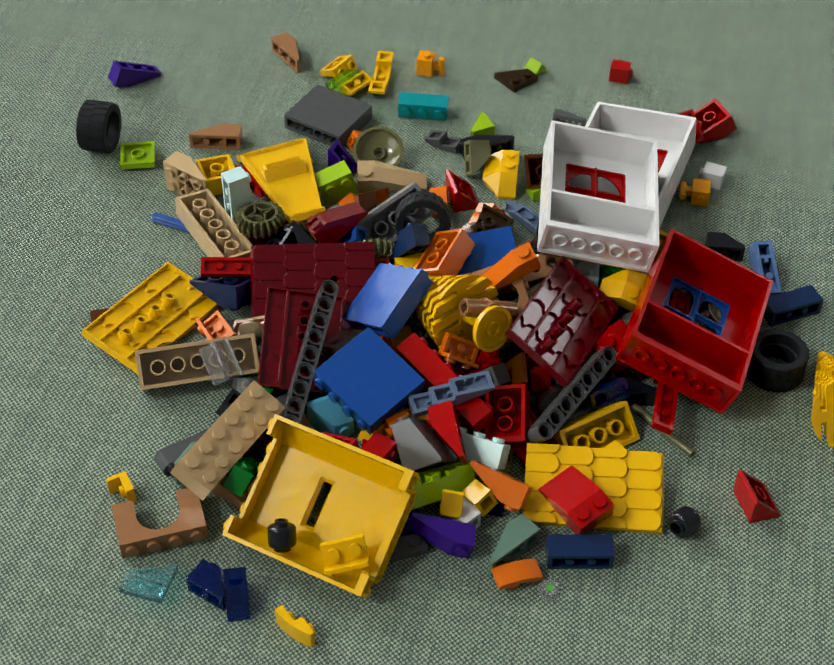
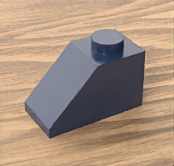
[393,222,430,259]

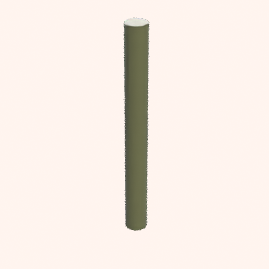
[631,403,696,458]

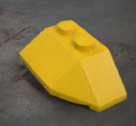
[482,150,520,200]
[599,269,670,312]

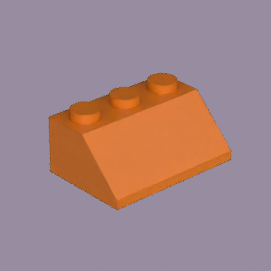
[414,228,475,277]

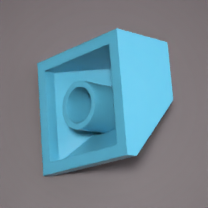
[306,395,354,437]

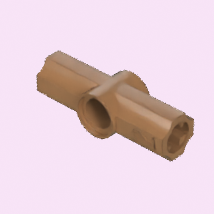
[459,297,518,320]

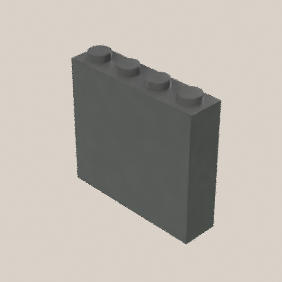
[284,84,372,146]

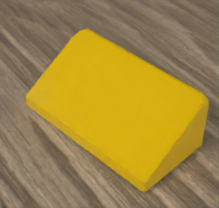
[339,70,374,96]

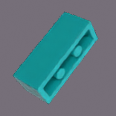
[398,92,449,121]

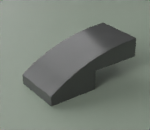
[425,129,463,153]

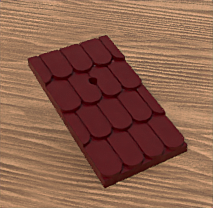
[250,242,375,317]
[505,256,619,387]
[257,286,344,396]

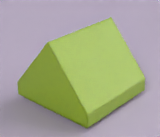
[524,57,547,75]

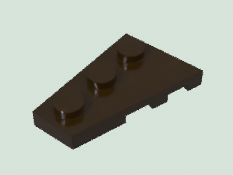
[473,204,514,233]

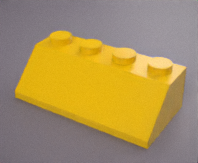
[553,401,640,448]

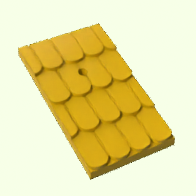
[81,262,220,374]
[523,443,664,535]

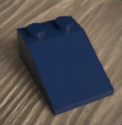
[189,276,251,311]

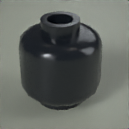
[669,506,701,538]
[267,518,297,553]

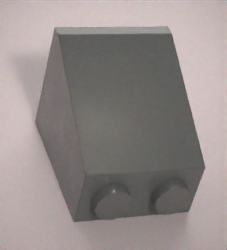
[391,416,458,472]

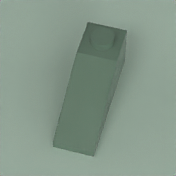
[489,513,540,577]

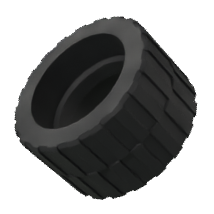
[76,99,122,154]
[395,190,451,252]
[746,329,810,393]

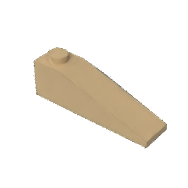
[357,160,427,192]

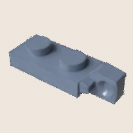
[505,199,539,234]

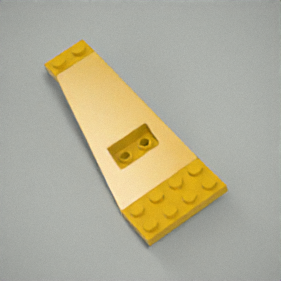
[236,138,326,224]

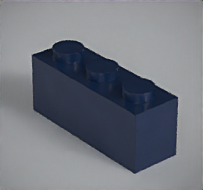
[763,285,823,327]
[545,533,615,569]

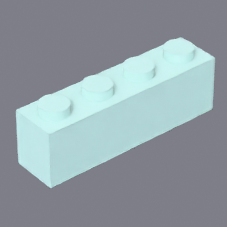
[221,166,252,223]
[454,427,511,470]

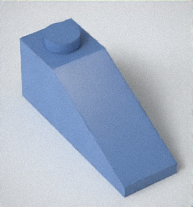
[748,240,782,294]

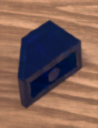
[186,559,226,611]
[223,567,251,622]

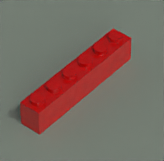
[396,333,494,433]

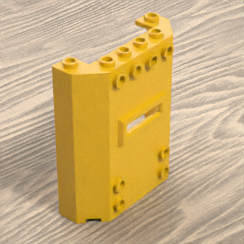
[222,414,419,599]

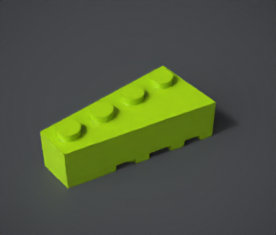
[314,160,359,206]
[411,461,475,510]

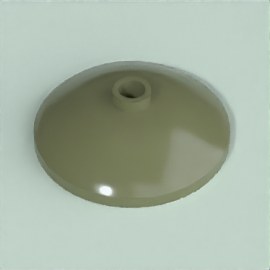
[353,126,404,167]

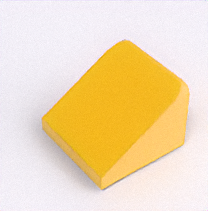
[440,489,464,518]

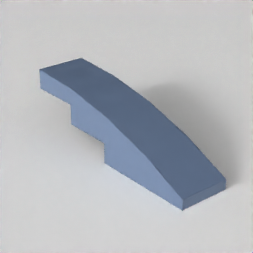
[407,370,495,417]

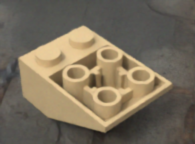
[163,151,207,196]

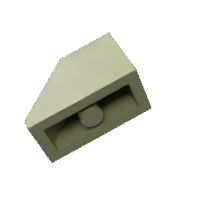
[464,140,491,176]

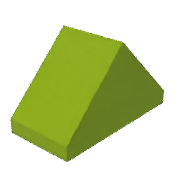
[470,112,495,136]

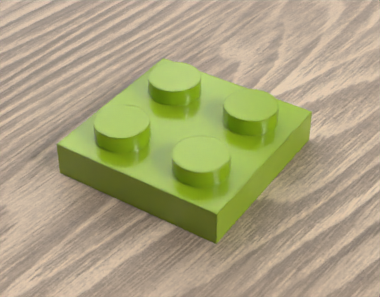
[120,141,155,170]

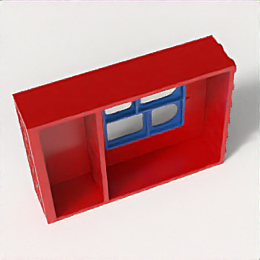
[615,229,773,414]

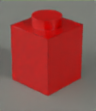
[609,59,634,84]

